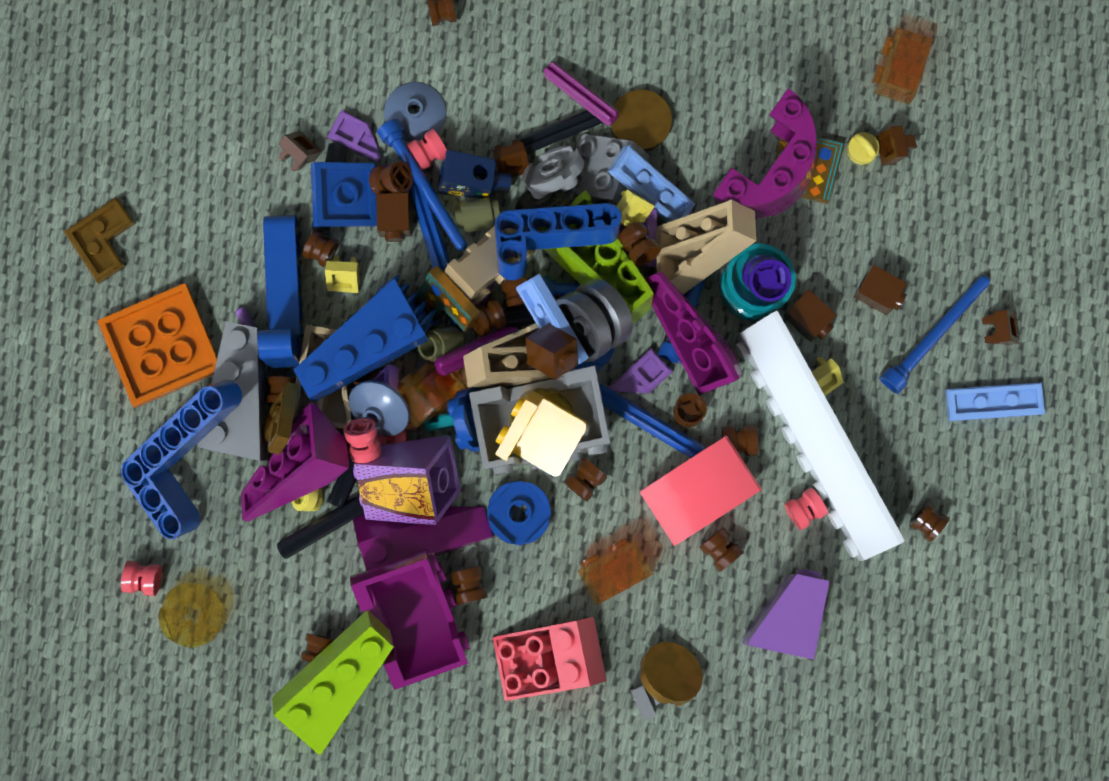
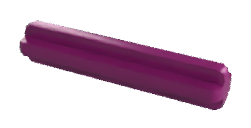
[544,62,619,126]
[434,326,518,376]

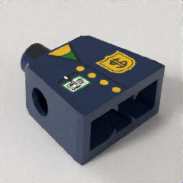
[437,150,512,199]

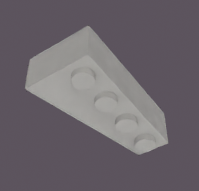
[197,321,267,461]

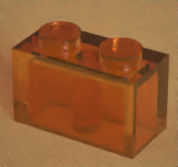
[871,28,933,105]
[398,363,468,428]
[577,538,653,605]

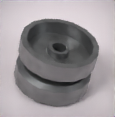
[556,279,633,362]

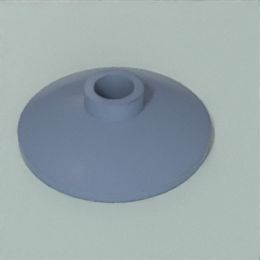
[384,82,446,142]
[349,380,410,436]

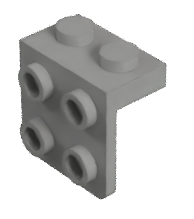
[565,134,650,206]

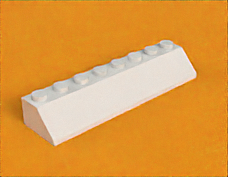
[735,311,905,561]

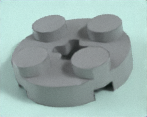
[522,145,584,199]

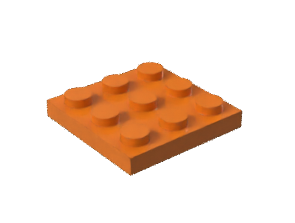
[97,283,218,408]

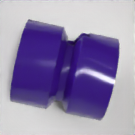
[742,253,791,301]

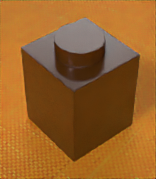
[376,193,411,242]
[854,265,907,315]
[783,289,837,342]
[526,323,578,380]

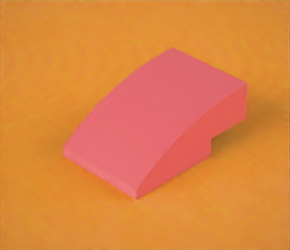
[640,436,762,546]

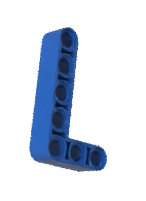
[257,214,304,369]
[121,380,242,539]

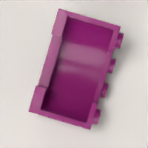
[713,88,816,220]
[350,549,471,690]

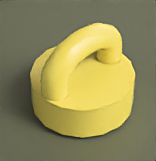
[847,132,880,165]
[291,488,323,512]

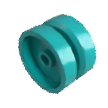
[719,243,796,322]

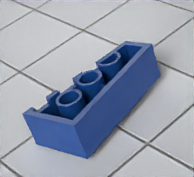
[293,279,428,402]

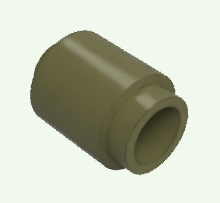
[455,197,500,233]
[418,325,464,362]

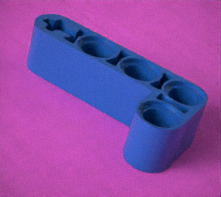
[495,203,622,280]

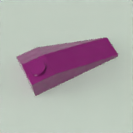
[645,271,743,395]
[241,403,349,522]
[353,506,493,570]

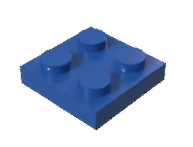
[311,162,377,227]

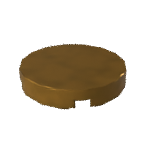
[611,89,672,151]
[640,642,703,706]

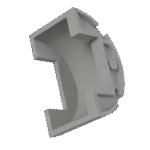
[469,366,611,475]

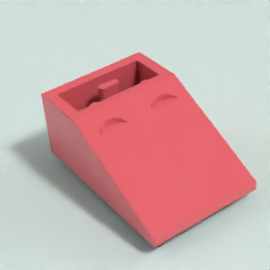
[492,617,607,701]

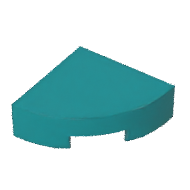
[424,414,455,432]

